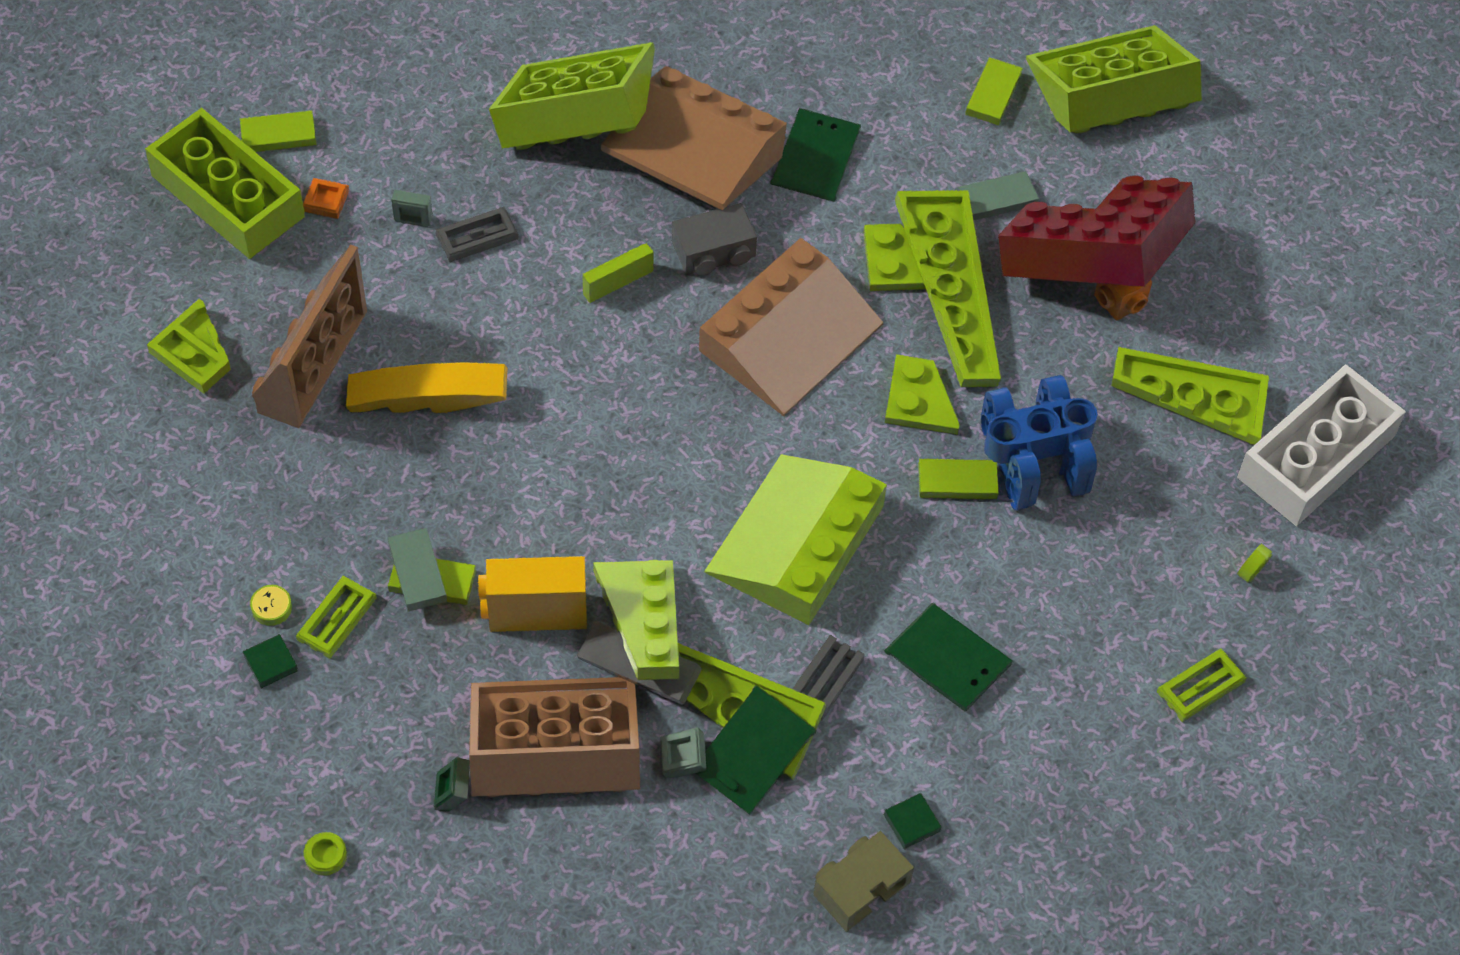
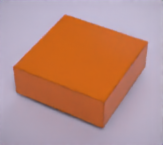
[303,178,349,219]

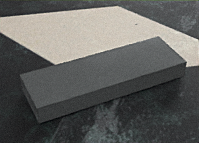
[577,621,702,705]

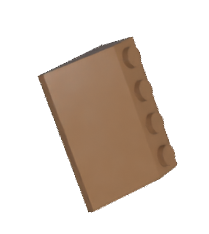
[601,66,787,210]
[699,238,883,416]
[252,245,367,428]
[469,677,640,797]

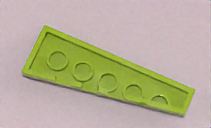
[895,190,1001,387]

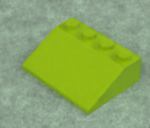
[1026,25,1202,133]
[489,42,655,150]
[704,454,887,625]

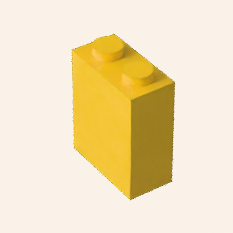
[478,556,587,632]

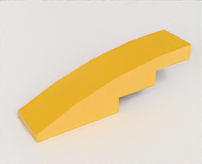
[346,362,508,413]

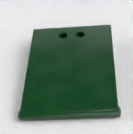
[770,108,861,202]
[884,603,1012,712]
[695,685,817,815]

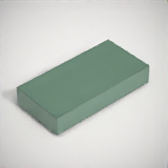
[958,171,1039,220]
[387,528,447,612]

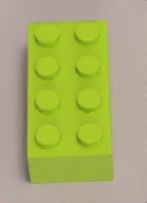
[145,107,305,259]

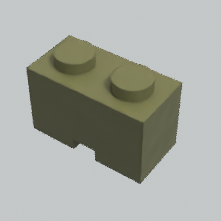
[813,830,914,932]

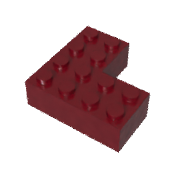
[998,176,1195,287]

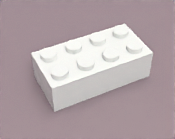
[1237,364,1406,527]

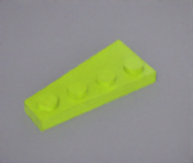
[1111,347,1269,445]
[593,560,679,680]
[678,643,826,780]

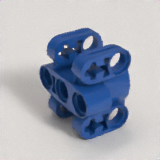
[981,375,1098,510]

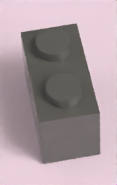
[671,203,757,275]

